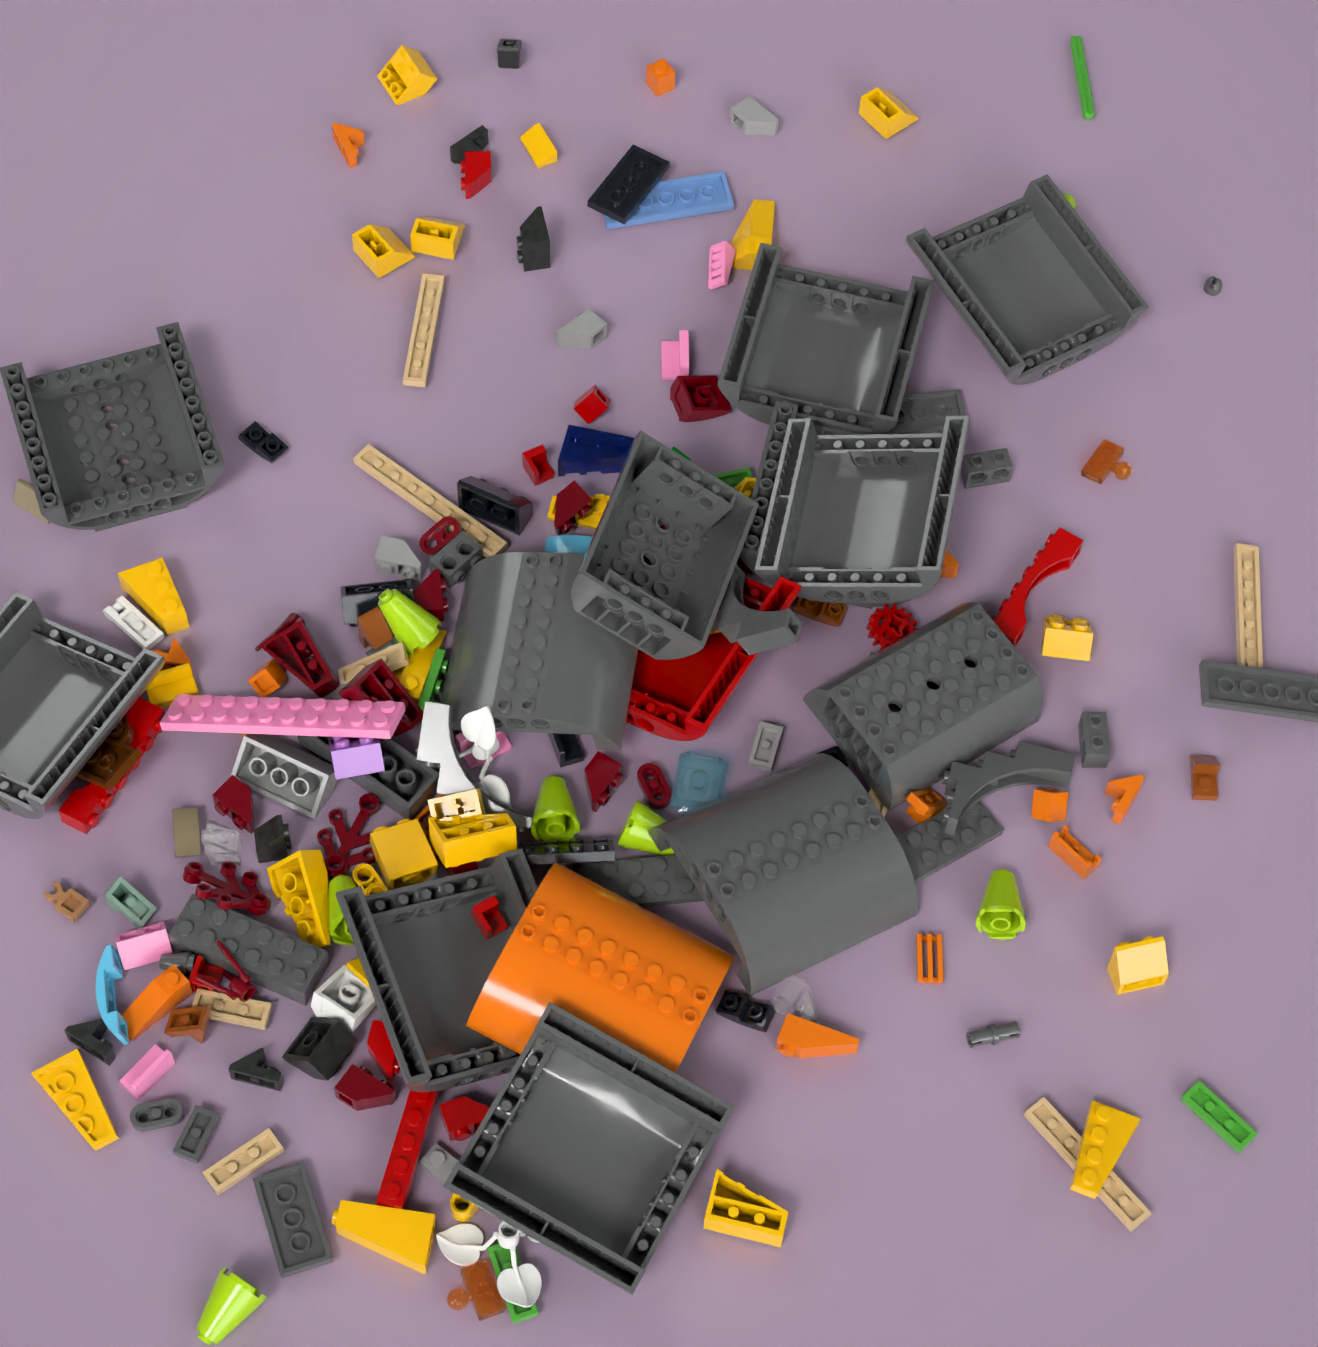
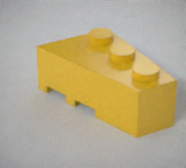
[118,557,190,635]
[428,813,517,868]
[703,1169,788,1247]

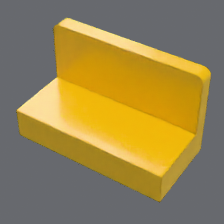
[146,663,199,708]

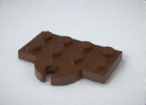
[76,720,142,791]

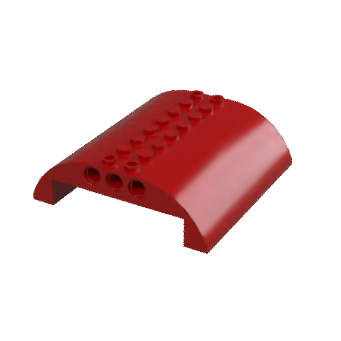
[626,556,802,741]

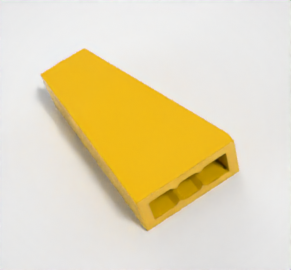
[332,1200,436,1274]

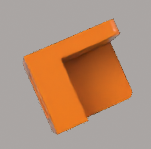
[247,658,287,698]
[1031,788,1068,822]

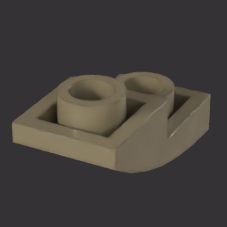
[172,807,201,857]

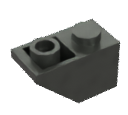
[254,815,292,863]

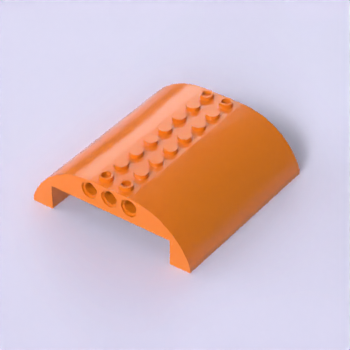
[466,863,735,1073]

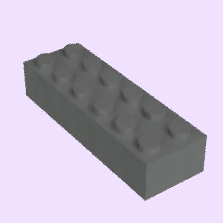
[297,695,439,820]
[168,893,330,1006]

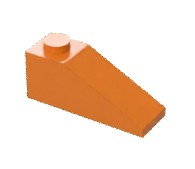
[122,964,193,1041]
[776,1013,860,1058]

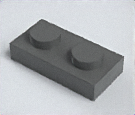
[173,1105,220,1164]

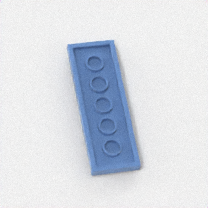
[603,171,734,230]

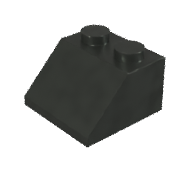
[516,206,550,272]
[282,1017,358,1081]

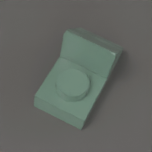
[103,876,157,928]

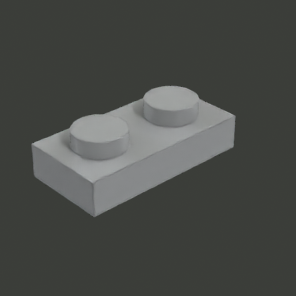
[748,721,783,772]
[419,1143,459,1185]

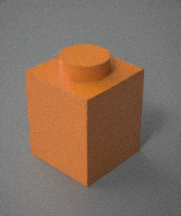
[646,58,675,97]

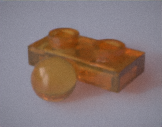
[1081,439,1132,484]
[447,1260,505,1321]

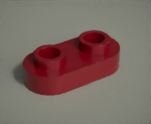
[419,516,462,556]
[637,763,671,809]

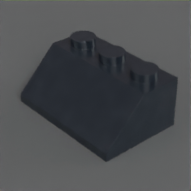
[457,476,533,536]
[341,579,414,627]

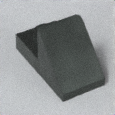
[497,39,521,69]
[450,125,489,164]
[64,1019,116,1066]
[229,1048,284,1091]

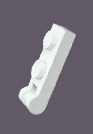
[103,595,165,650]

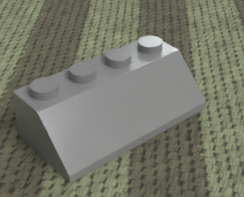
[230,734,338,819]

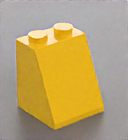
[370,818,438,890]

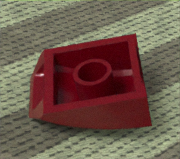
[670,375,732,422]

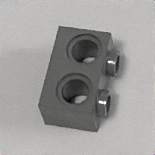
[960,448,1013,489]
[429,531,483,589]
[1078,712,1111,768]

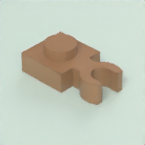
[43,882,91,923]

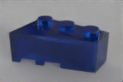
[558,425,635,477]

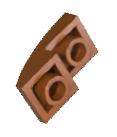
[792,597,847,627]

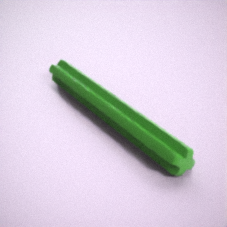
[1070,36,1095,120]

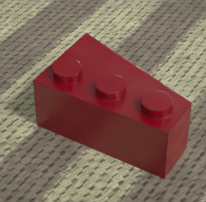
[259,620,340,698]
[337,658,424,737]

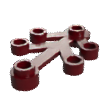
[317,793,379,878]
[183,861,271,916]

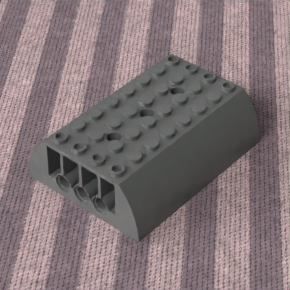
[571,430,759,660]
[803,602,1042,811]

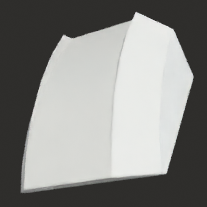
[311,965,376,1033]

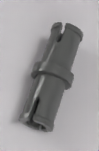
[966,1021,1020,1048]

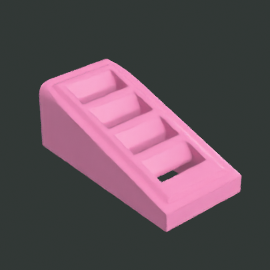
[708,241,736,290]

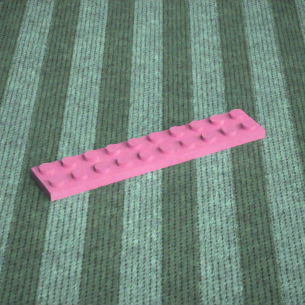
[160,694,406,739]

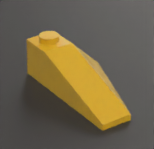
[730,199,775,270]
[393,629,447,705]
[267,850,330,949]

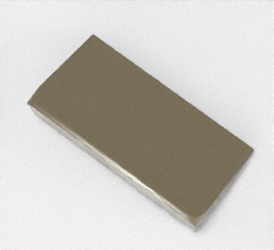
[13,478,50,524]

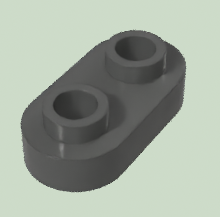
[130,1098,183,1132]

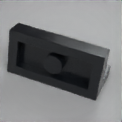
[548,733,583,768]

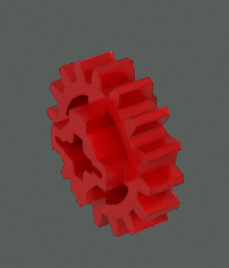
[866,604,918,650]

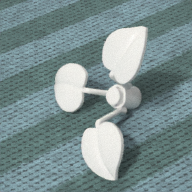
[413,706,512,810]
[436,1221,542,1308]

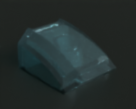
[670,751,728,813]

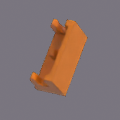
[1048,825,1102,879]

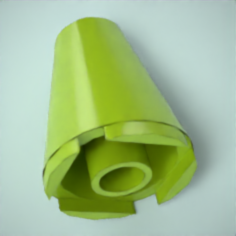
[378,589,442,654]
[531,776,580,843]
[617,801,675,856]
[975,869,1026,940]
[328,875,357,945]
[196,1266,267,1346]

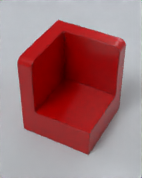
[573,385,610,424]
[522,444,555,486]
[471,895,508,941]
[189,955,224,993]

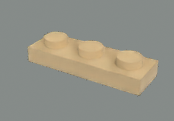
[338,642,409,684]
[192,988,272,1030]
[202,1128,284,1196]

